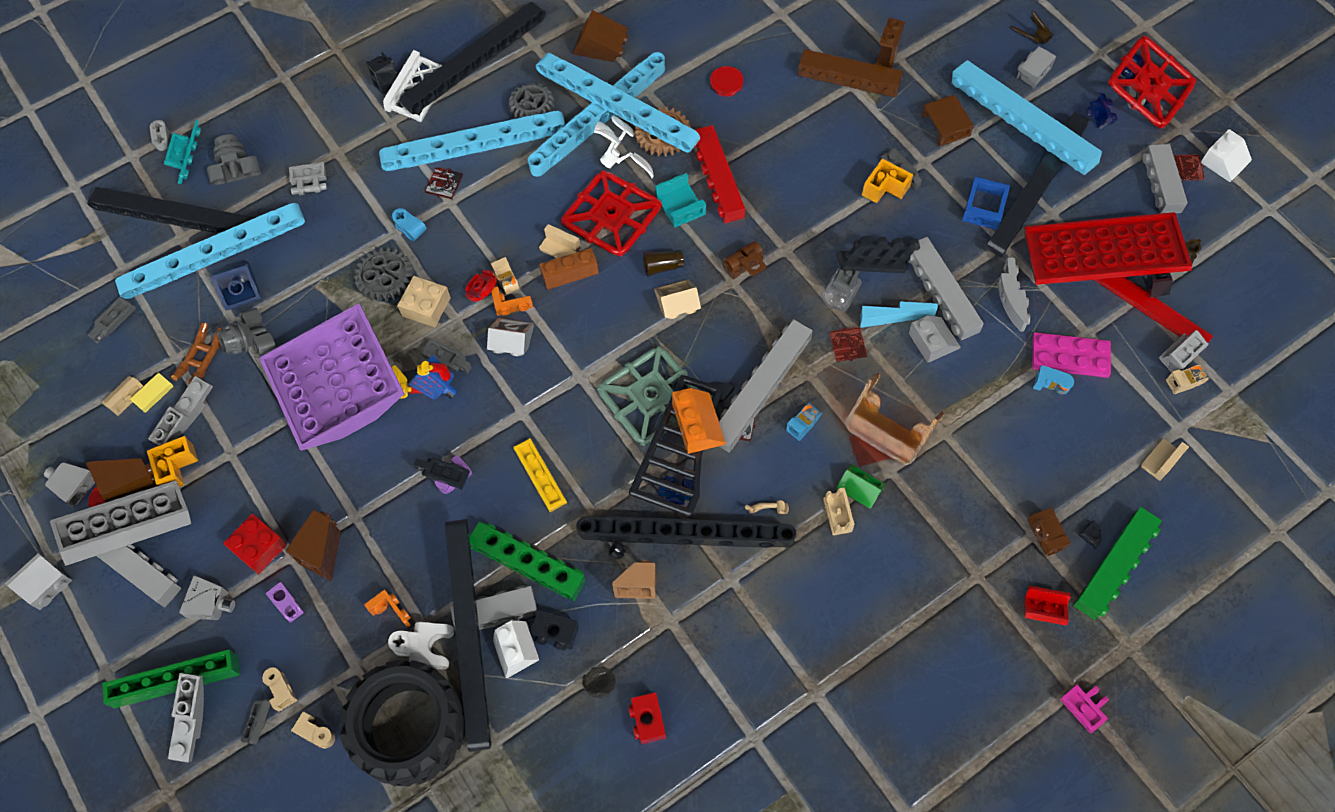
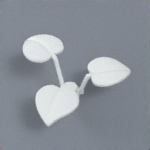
[594,115,654,179]

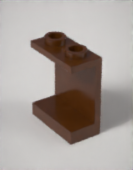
[875,17,905,68]
[921,95,974,147]

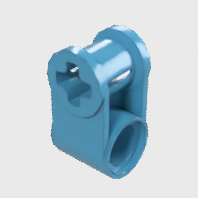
[392,208,427,242]

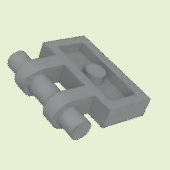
[289,162,328,195]

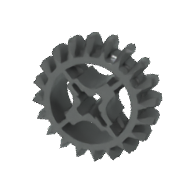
[509,82,555,119]

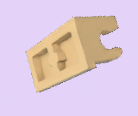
[823,487,855,535]

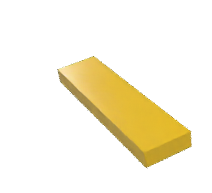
[513,438,567,512]

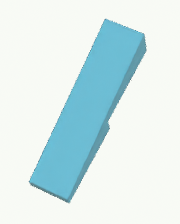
[860,302,938,328]

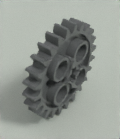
[354,247,414,302]

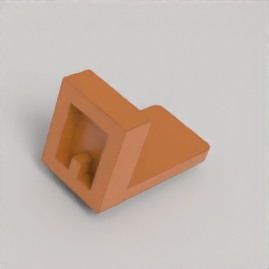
[492,287,533,316]
[364,590,411,628]

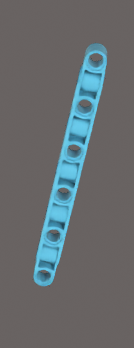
[528,52,665,176]
[536,53,700,153]
[379,111,566,171]
[115,203,305,299]

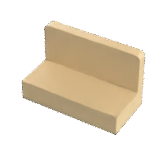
[539,224,580,258]
[102,376,143,416]
[1141,439,1189,481]

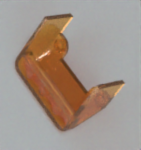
[845,373,945,465]

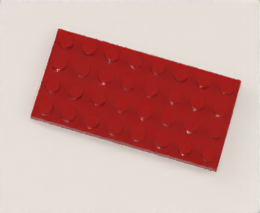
[1024,212,1192,285]

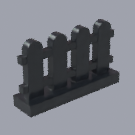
[837,236,920,273]

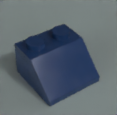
[211,261,261,311]

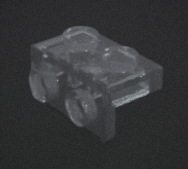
[822,269,862,311]

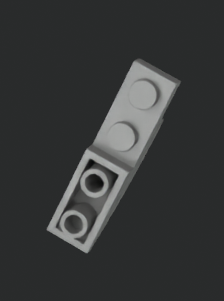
[997,258,1030,332]
[148,376,213,446]
[168,673,204,762]

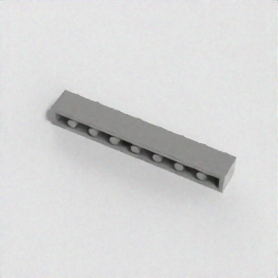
[719,319,813,453]

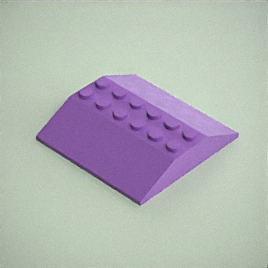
[259,303,405,451]

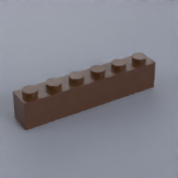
[798,49,903,97]

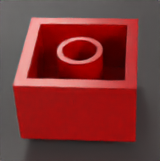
[223,513,287,575]

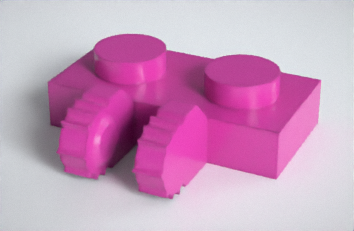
[1060,685,1109,734]

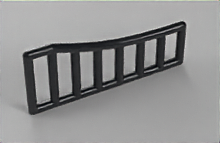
[629,375,723,517]

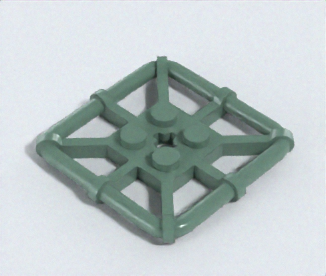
[597,346,699,446]

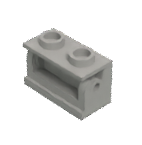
[1017,47,1056,88]
[1158,330,1209,372]

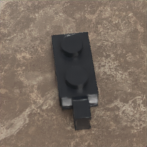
[413,457,470,490]

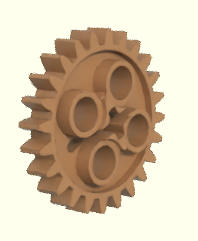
[635,106,690,157]

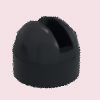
[609,541,626,559]

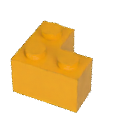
[862,158,914,203]
[147,436,198,487]

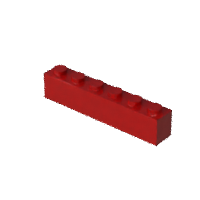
[694,125,745,224]

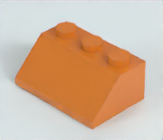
[672,388,726,454]

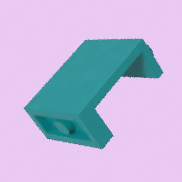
[655,173,706,228]

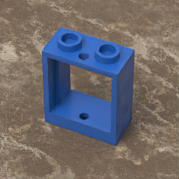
[962,177,1010,230]

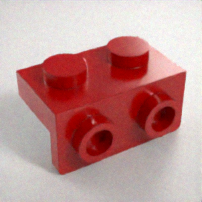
[1024,586,1071,626]

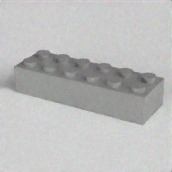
[50,481,191,566]

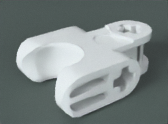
[388,622,454,670]

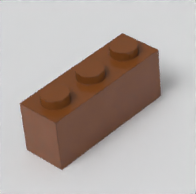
[539,248,599,290]

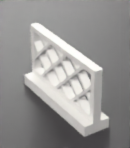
[383,50,442,122]

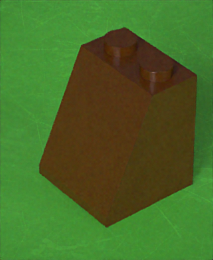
[572,10,628,62]
[86,458,156,503]
[285,510,341,581]

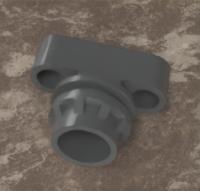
[207,134,261,185]
[217,308,276,357]

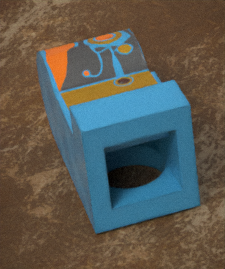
[1033,365,1074,395]
[786,403,822,441]

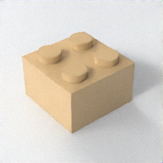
[397,276,451,328]

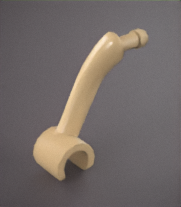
[745,500,789,514]

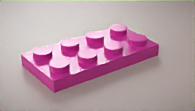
[1032,332,1111,378]

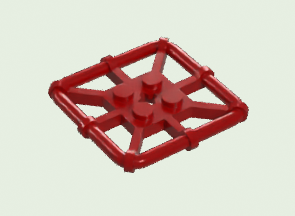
[1108,36,1197,129]
[561,170,662,257]

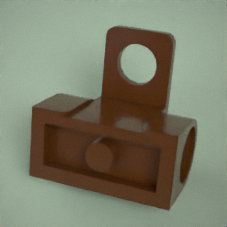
[723,241,766,280]
[1027,507,1071,556]

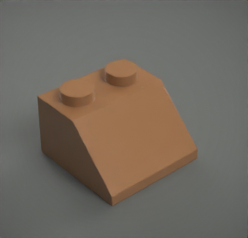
[613,560,656,599]

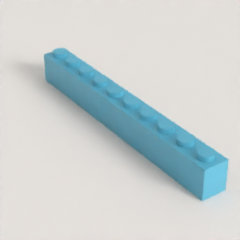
[952,60,1102,175]

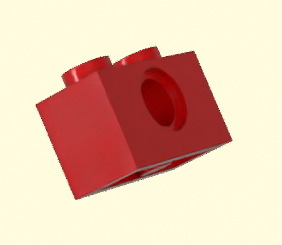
[628,692,666,745]

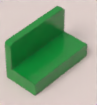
[837,464,886,508]

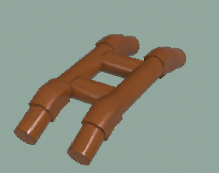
[171,322,222,384]

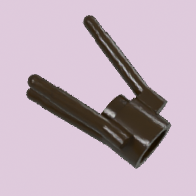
[1010,10,1053,44]
[1185,239,1201,264]

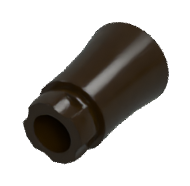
[643,250,684,277]

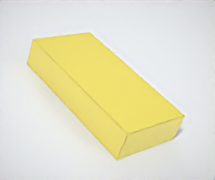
[130,373,174,413]

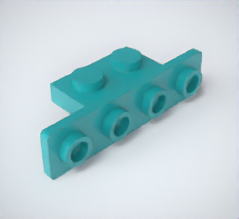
[164,120,201,185]

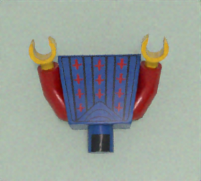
[400,355,457,399]

